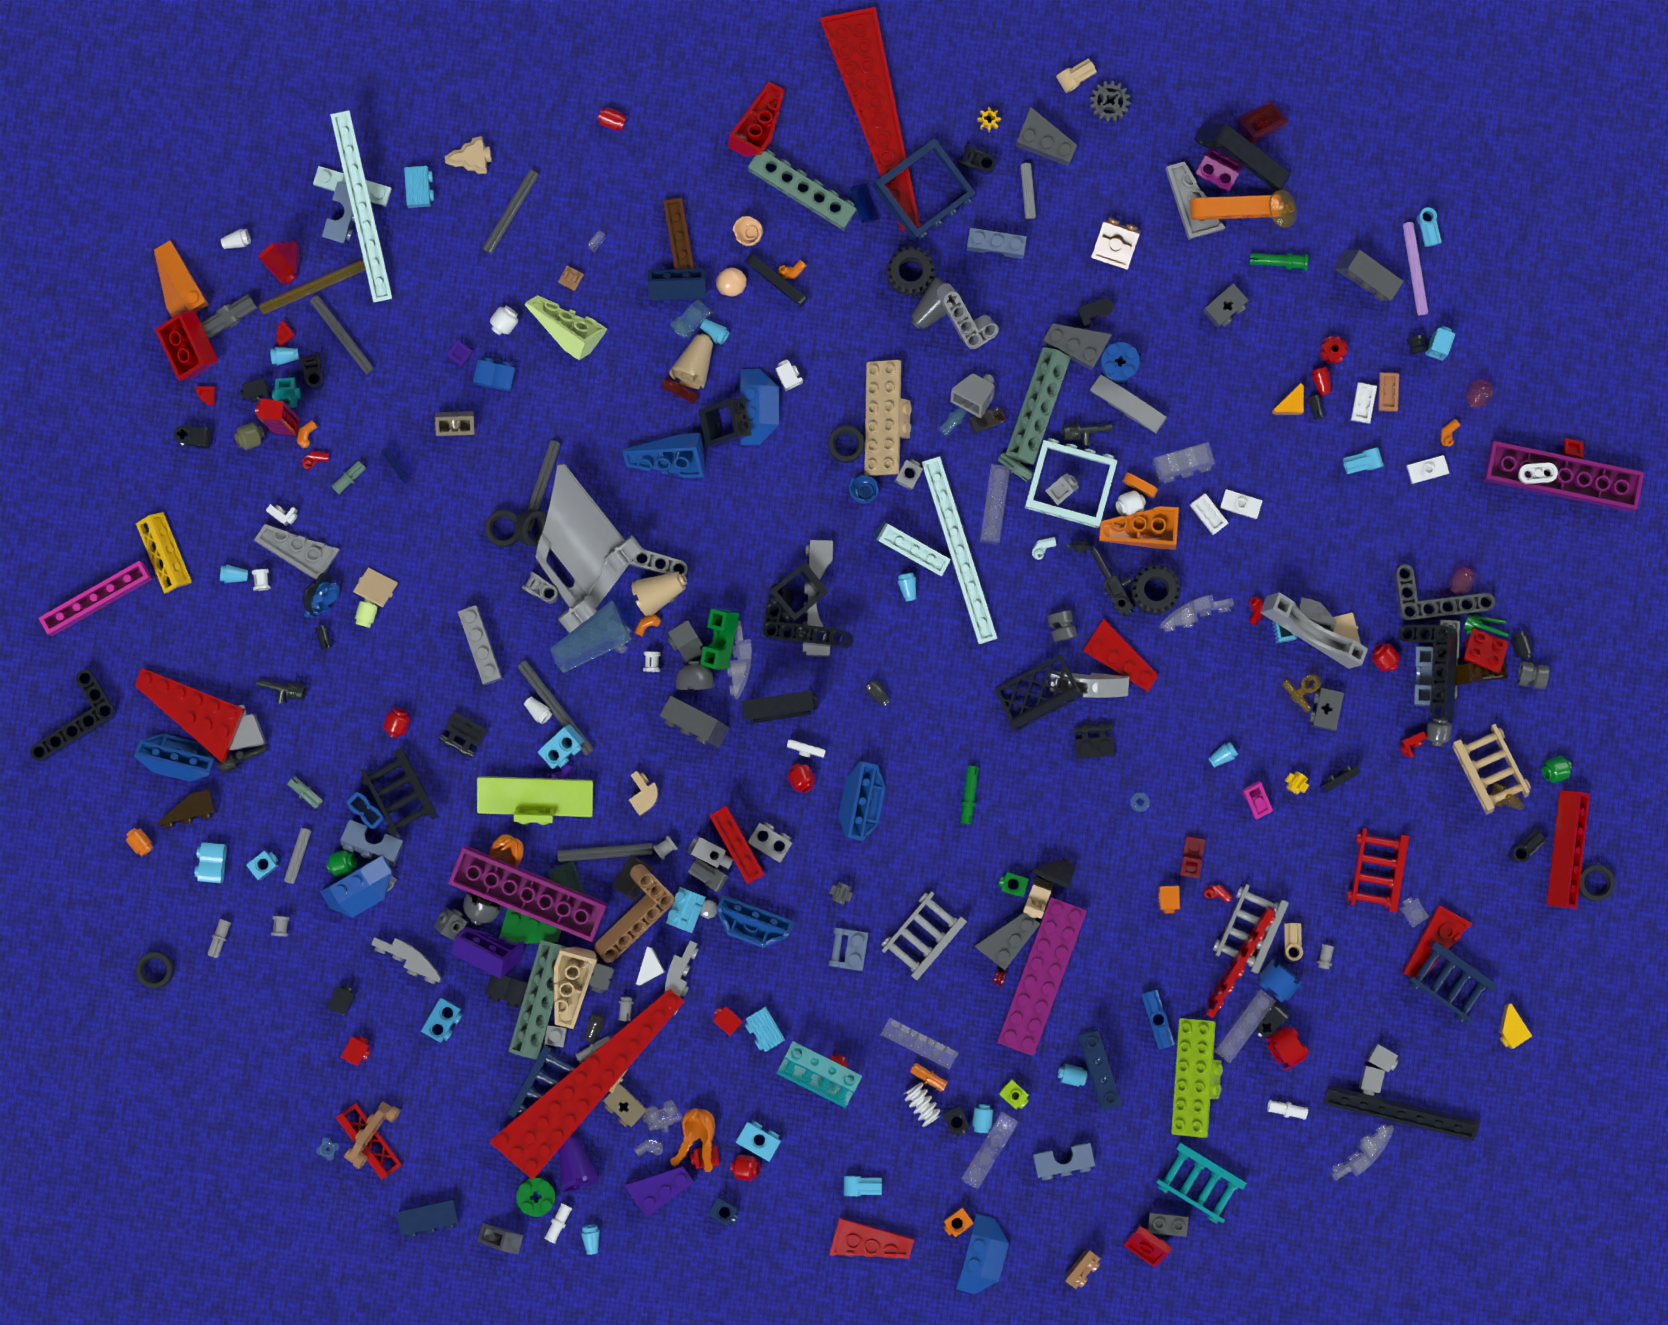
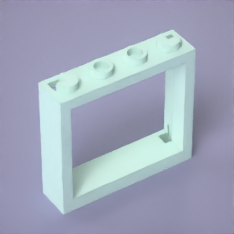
[1025,438,1118,528]

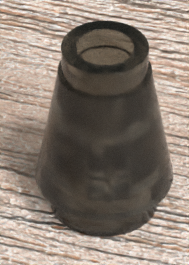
[863,678,891,707]
[584,1012,606,1043]

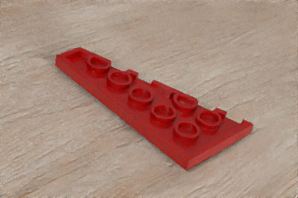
[135,668,245,763]
[1206,905,1276,1018]

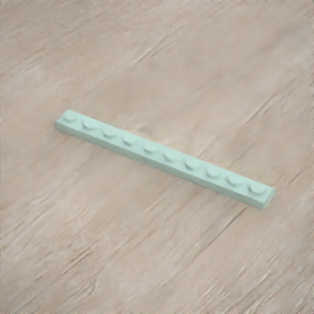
[330,110,392,302]
[922,457,997,644]

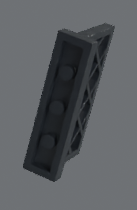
[995,654,1084,731]

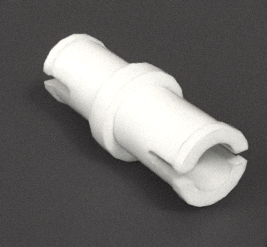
[1267,1100,1308,1120]
[544,1203,572,1244]

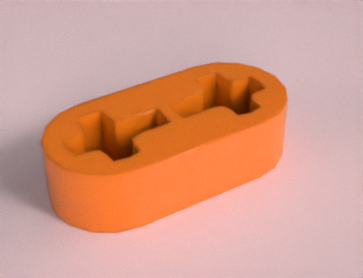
[1122,472,1158,498]

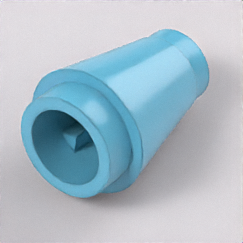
[700,319,730,344]
[270,347,299,366]
[220,564,248,583]
[897,572,916,601]
[1208,742,1238,768]
[581,1225,600,1255]

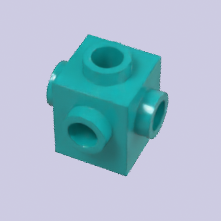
[272,377,301,408]

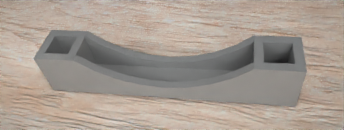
[803,540,833,657]
[1260,592,1368,669]

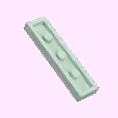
[313,166,392,207]
[877,523,951,576]

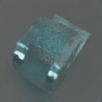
[670,299,712,338]

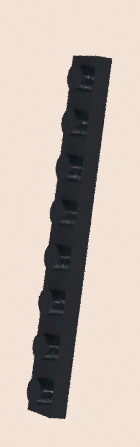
[1323,1085,1479,1141]

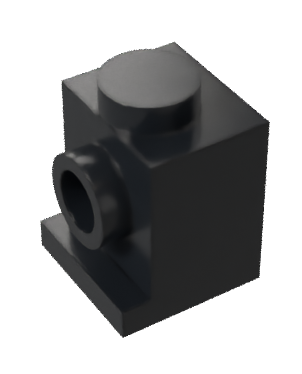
[240,378,271,403]

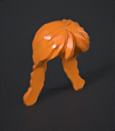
[489,835,524,866]
[670,1108,715,1172]

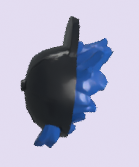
[302,572,339,619]

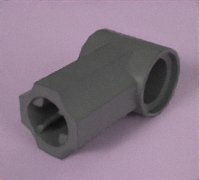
[688,858,729,893]

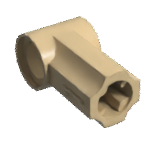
[1056,58,1097,93]
[1283,923,1303,962]

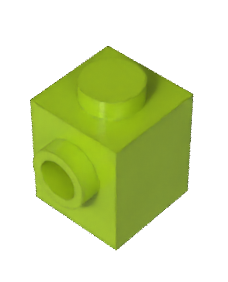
[998,1079,1029,1109]

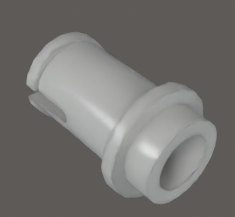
[1317,944,1334,970]
[618,997,634,1021]

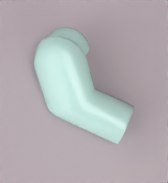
[1032,537,1056,560]

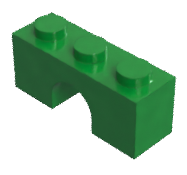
[700,609,739,669]

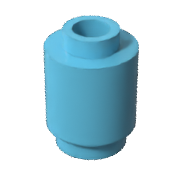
[1058,1064,1087,1087]
[972,1104,993,1133]

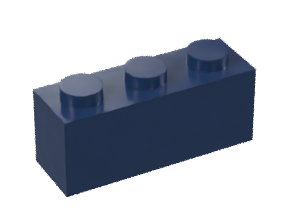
[648,268,706,301]
[396,1199,460,1238]

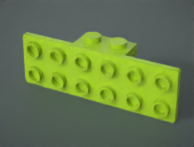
[477,776,593,825]
[1171,1018,1223,1138]

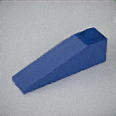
[622,433,705,478]

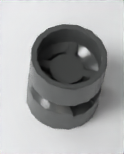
[1047,610,1078,643]
[1517,661,1549,690]

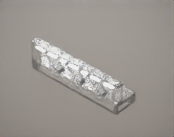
[881,1017,959,1070]

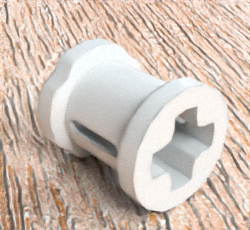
[252,569,270,591]
[643,652,661,672]

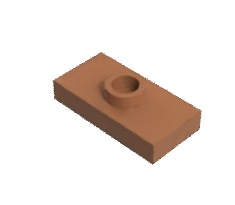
[1378,372,1399,412]

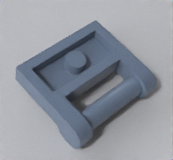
[828,928,868,971]

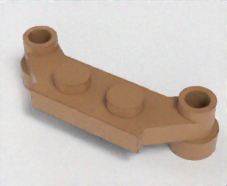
[344,1101,401,1170]

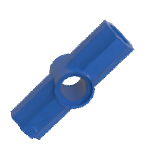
[1141,989,1175,1050]

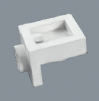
[266,504,298,526]

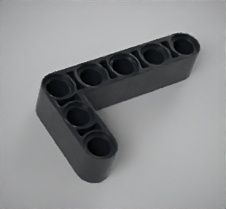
[1194,122,1291,191]
[763,583,853,649]
[1398,625,1458,721]
[30,670,116,761]

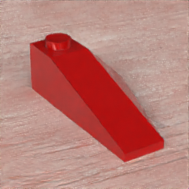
[729,82,785,156]

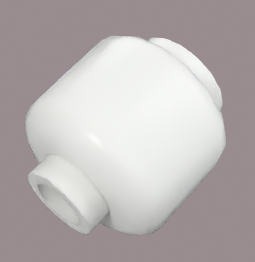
[490,306,518,335]
[1116,491,1146,516]

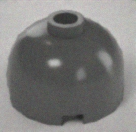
[676,660,714,690]
[463,892,502,925]

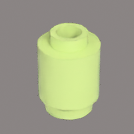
[355,599,378,628]

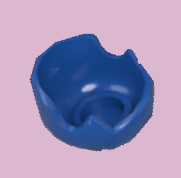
[849,475,879,504]

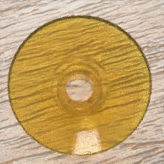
[1269,190,1297,228]

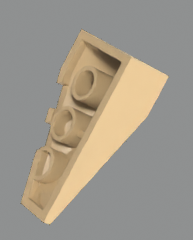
[554,947,597,1029]

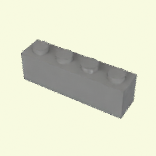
[458,605,503,685]

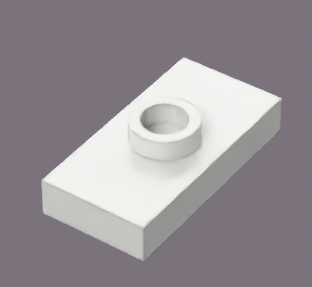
[1351,382,1377,424]
[1406,455,1449,484]
[1220,489,1262,519]
[1190,493,1228,535]
[787,740,826,758]

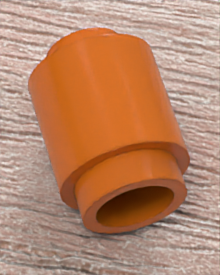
[125,828,154,857]

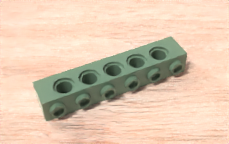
[748,149,857,231]
[1005,347,1071,465]
[508,940,569,1060]

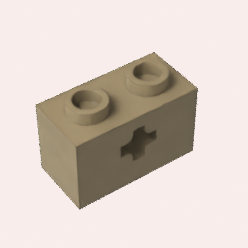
[435,411,474,436]
[603,1083,648,1127]

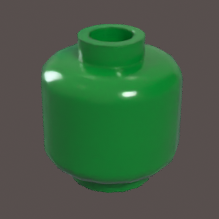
[1542,756,1572,783]
[326,850,357,877]

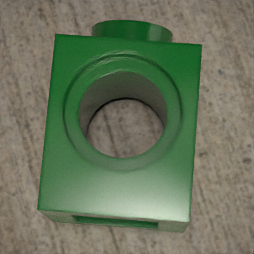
[998,872,1029,898]

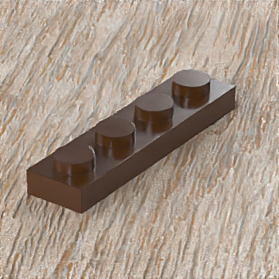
[663,198,694,269]

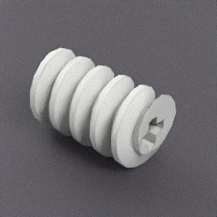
[904,1083,941,1127]

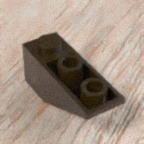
[1455,660,1508,686]
[157,790,217,829]

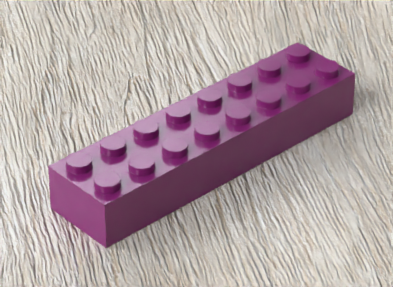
[1483,441,1644,512]
[448,846,608,942]
[996,897,1087,1056]

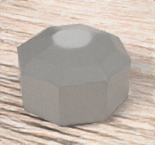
[700,900,717,919]

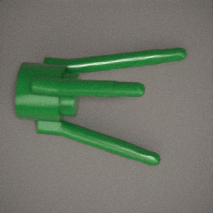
[1463,614,1509,637]

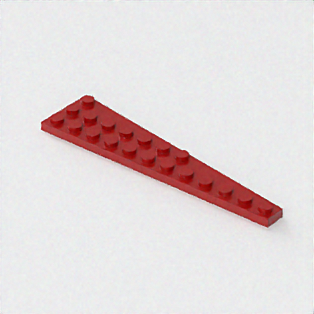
[820,7,920,232]
[489,989,685,1180]

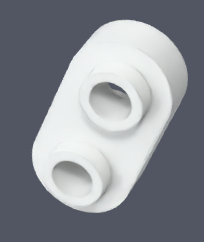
[1518,463,1558,484]

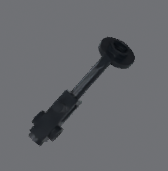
[1067,540,1134,617]

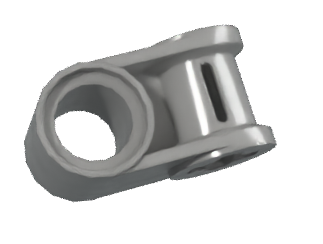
[521,572,559,604]

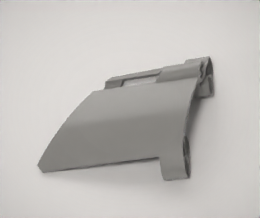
[536,464,644,633]

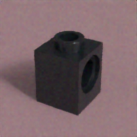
[327,984,356,1015]
[942,1105,970,1137]

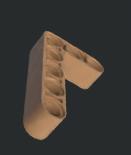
[594,864,674,963]

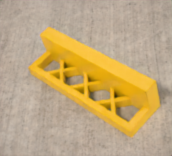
[136,512,192,594]

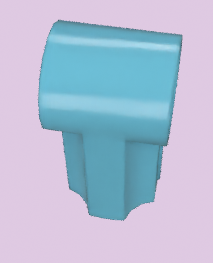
[1417,208,1442,247]
[1343,448,1384,475]
[844,1176,882,1196]

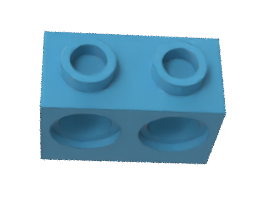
[421,998,463,1043]

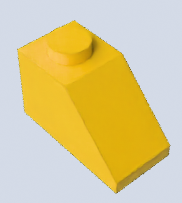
[1499,1003,1532,1049]

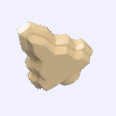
[445,136,492,174]

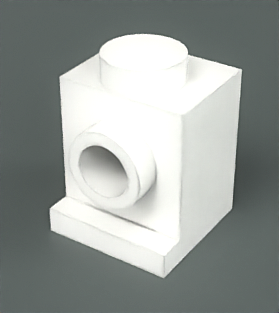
[776,360,803,391]

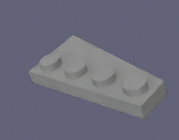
[1165,162,1225,240]
[254,524,340,580]

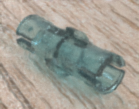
[938,406,968,437]

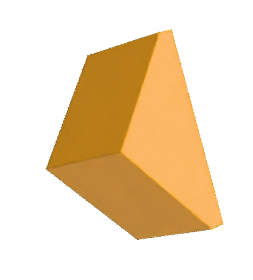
[1272,383,1304,415]

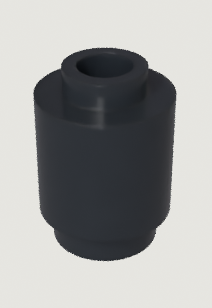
[1511,631,1535,660]

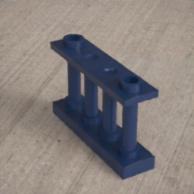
[1405,940,1497,1023]
[1077,1030,1122,1111]
[508,1045,575,1118]

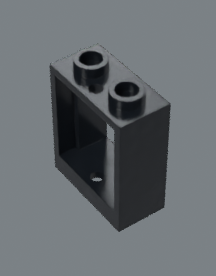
[698,398,752,447]
[768,562,830,622]

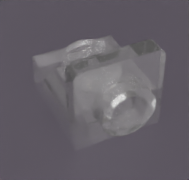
[1400,896,1429,928]

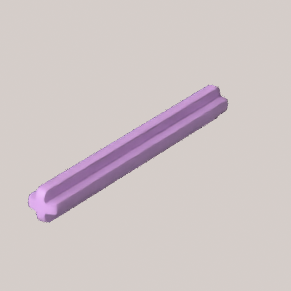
[1403,222,1428,315]

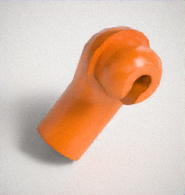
[1440,419,1460,447]
[634,614,661,637]

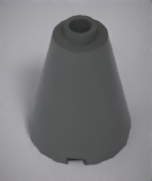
[911,277,951,329]

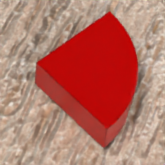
[276,320,296,347]
[196,386,216,406]

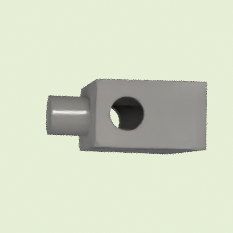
[951,374,995,418]
[229,705,266,752]
[687,835,733,869]

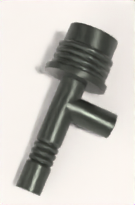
[1061,422,1112,446]
[256,679,307,704]
[216,745,267,774]

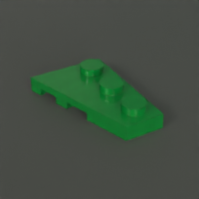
[499,908,562,944]

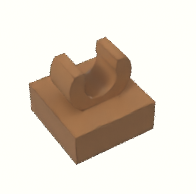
[558,266,584,292]

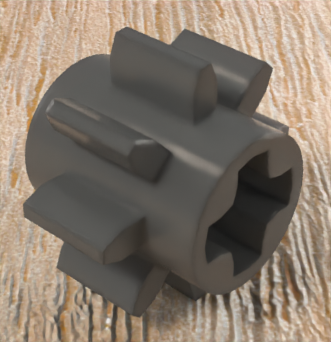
[829,882,853,905]

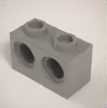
[747,822,793,863]

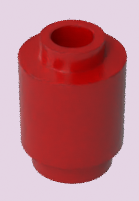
[597,107,627,131]

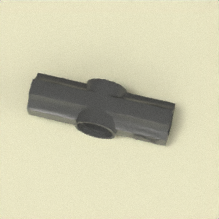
[201,294,257,339]

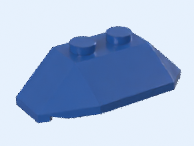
[740,369,779,445]
[134,734,215,782]
[839,761,886,841]
[320,855,393,918]
[716,895,794,948]
[956,1214,1009,1294]

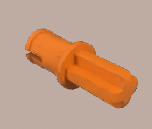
[910,1063,948,1092]

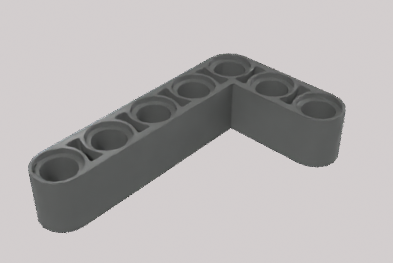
[1394,564,1495,621]

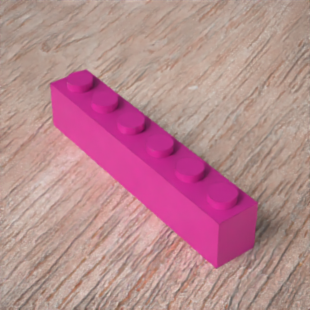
[39,561,153,636]

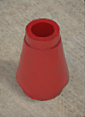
[1311,366,1331,396]

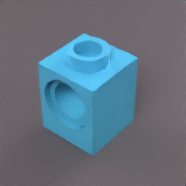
[246,851,279,880]

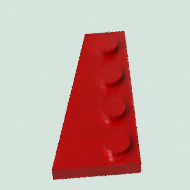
[1083,618,1158,692]
[829,1217,914,1258]

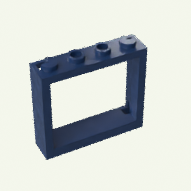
[872,138,975,240]

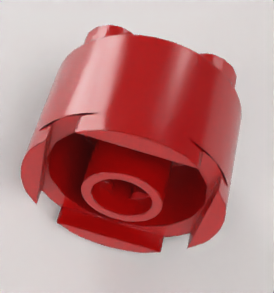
[1265,1026,1309,1071]

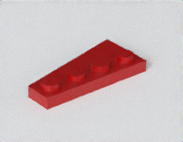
[1402,905,1472,978]

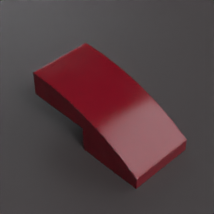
[1180,835,1205,878]

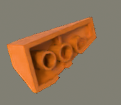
[154,240,209,318]
[1099,506,1179,550]

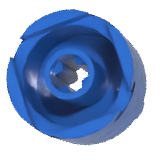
[1100,342,1140,383]
[1258,959,1302,1002]

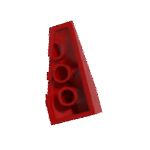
[258,241,299,286]

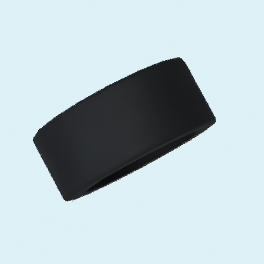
[828,425,864,463]
[514,509,547,547]
[485,510,518,547]
[1579,865,1615,901]
[136,952,174,988]

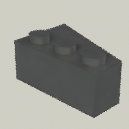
[1016,107,1077,167]
[660,696,730,748]
[974,912,1040,970]

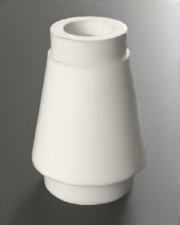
[221,229,251,249]
[524,696,552,724]

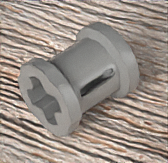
[652,835,678,860]
[271,916,290,937]

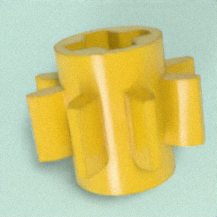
[977,107,1001,132]
[1285,771,1309,795]

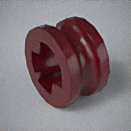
[993,969,1006,987]

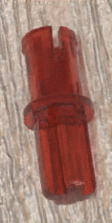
[661,377,698,404]

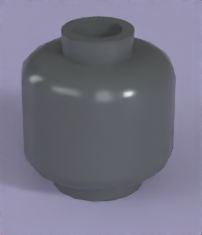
[1426,718,1452,746]

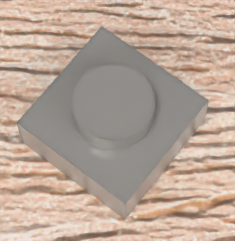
[544,1025,567,1047]

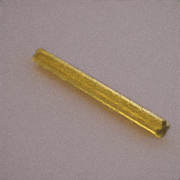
[259,260,366,314]

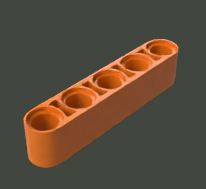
[1190,195,1282,220]

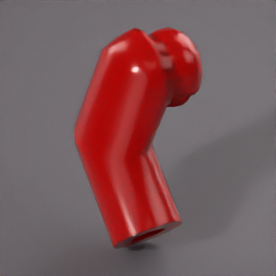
[302,451,330,469]
[1248,596,1263,626]
[1204,885,1233,903]

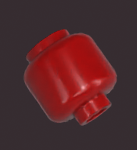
[1371,643,1400,672]
[383,708,410,738]
[787,763,816,793]
[730,1155,760,1181]

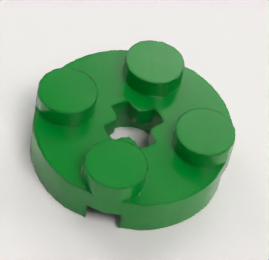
[517,1177,556,1217]

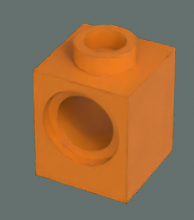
[1158,886,1180,914]
[943,1207,974,1237]

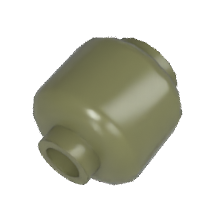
[234,422,264,450]

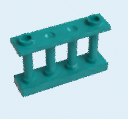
[776,1041,862,1108]
[1155,1142,1247,1224]

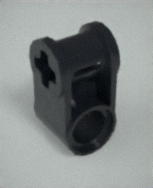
[958,145,995,175]
[300,352,325,390]
[174,426,212,449]
[1255,1001,1291,1037]

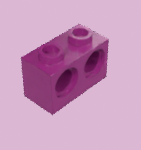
[1196,147,1243,191]

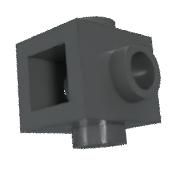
[433,908,467,941]

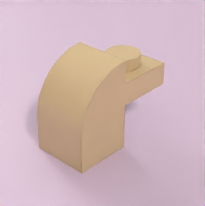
[629,771,658,816]
[1023,877,1054,919]

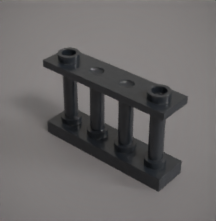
[360,747,439,839]

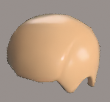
[733,216,763,246]
[716,268,746,297]

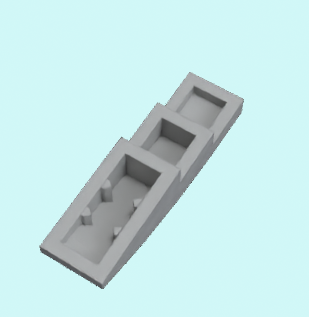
[1090,375,1167,433]

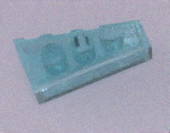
[550,600,632,673]

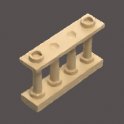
[1452,724,1531,815]

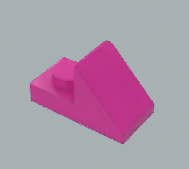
[1242,781,1273,820]

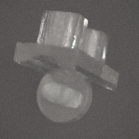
[643,1100,682,1133]

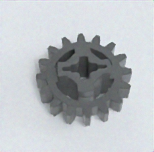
[1089,81,1131,123]

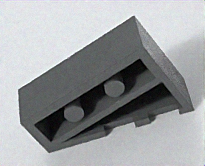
[1333,250,1404,302]
[1042,324,1112,371]
[667,620,703,665]

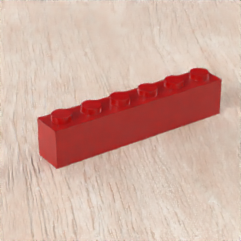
[255,398,299,436]
[1547,790,1590,909]

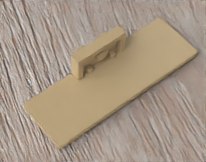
[864,360,912,476]

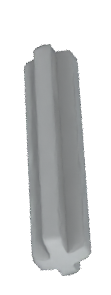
[1021,163,1036,219]
[284,828,311,884]

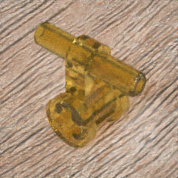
[1282,675,1321,713]
[1491,783,1524,810]

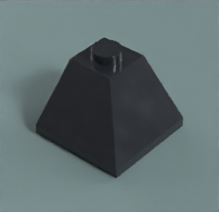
[1031,858,1076,889]

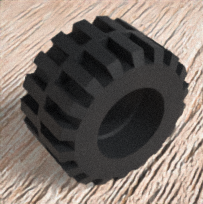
[887,246,935,297]
[1131,565,1180,615]

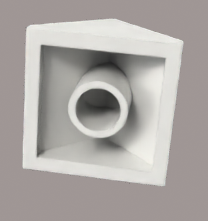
[636,947,665,985]

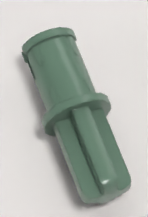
[998,453,1034,483]
[331,461,366,495]
[287,776,322,808]

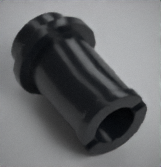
[1307,395,1325,420]
[314,625,333,650]

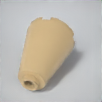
[669,334,713,389]
[631,572,687,616]

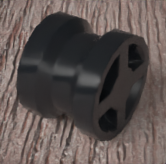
[1406,335,1428,354]

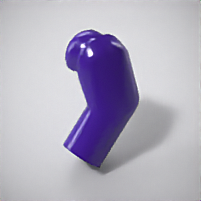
[546,763,573,779]

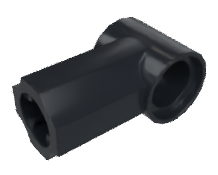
[1509,829,1547,864]

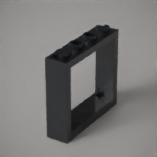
[742,690,818,725]

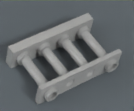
[1213,884,1289,974]
[881,892,967,980]

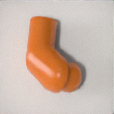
[778,260,807,279]
[297,420,318,448]

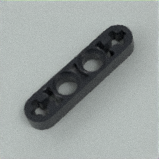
[745,254,808,307]

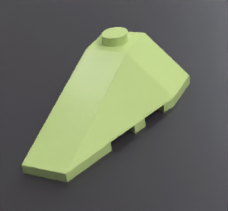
[525,295,607,360]

